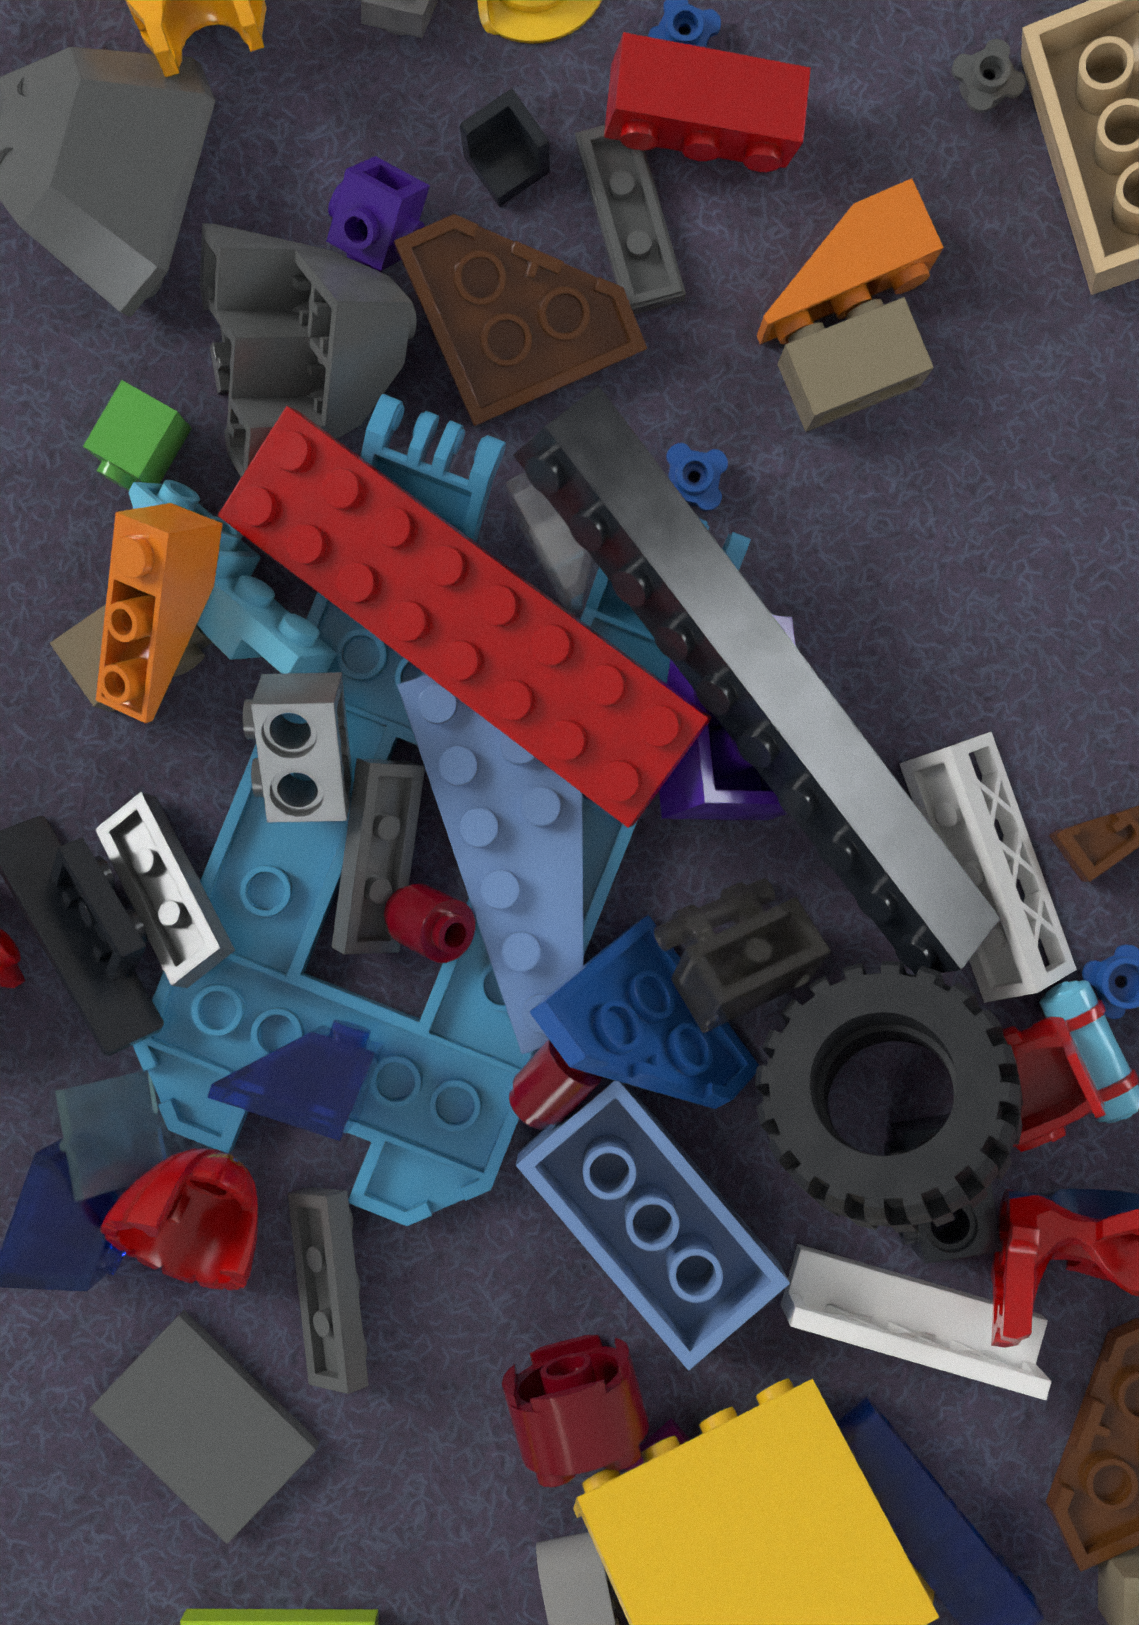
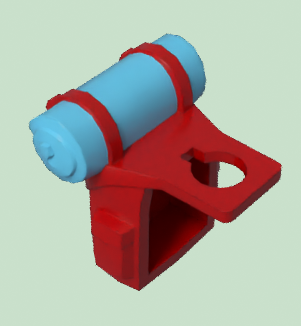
[1003,980,1139,1152]

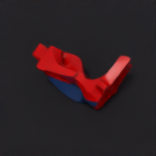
[991,1189,1139,1348]

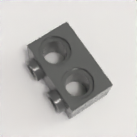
[243,672,353,823]

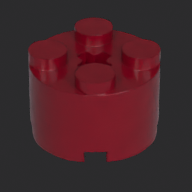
[502,1335,649,1487]

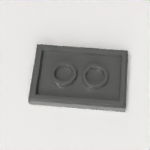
[89,1310,320,1544]

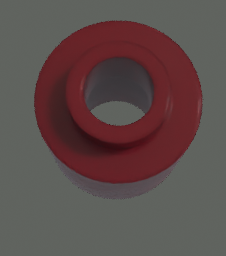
[384,884,475,963]
[509,1039,602,1129]

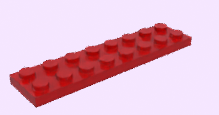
[217,406,712,828]

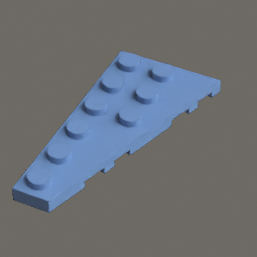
[397,675,583,1054]

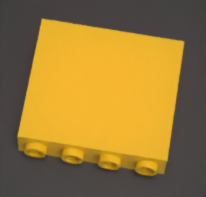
[573,1378,939,1625]

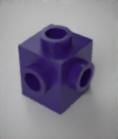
[326,156,430,271]

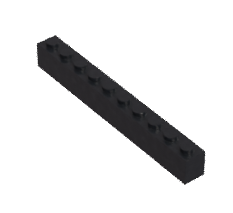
[513,385,1001,975]

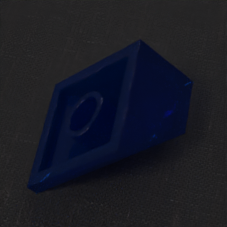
[207,1019,383,1141]
[0,1131,126,1292]

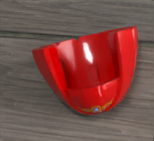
[100,1149,258,1290]

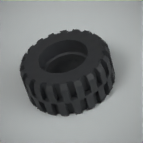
[755,961,1023,1233]

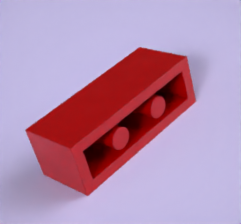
[604,32,811,172]

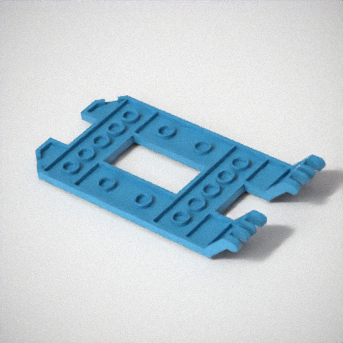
[133,394,751,1226]

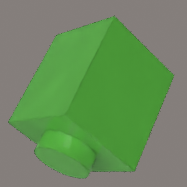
[83,380,192,491]

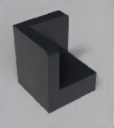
[459,88,550,207]

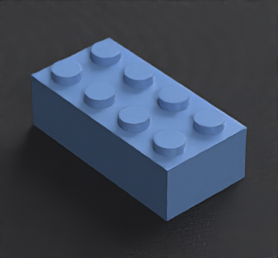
[516,1077,790,1371]

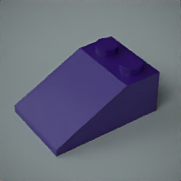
[659,615,796,820]

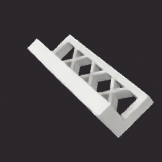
[900,732,1077,1003]
[781,1244,1052,1400]

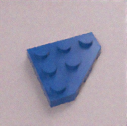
[529,915,759,1109]

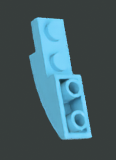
[128,480,337,674]

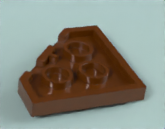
[394,214,647,426]
[1046,1317,1139,1572]

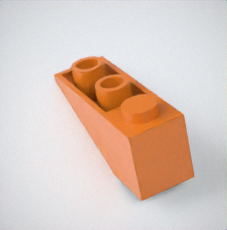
[757,178,944,345]
[96,503,223,723]

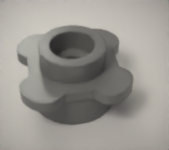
[951,39,1026,113]

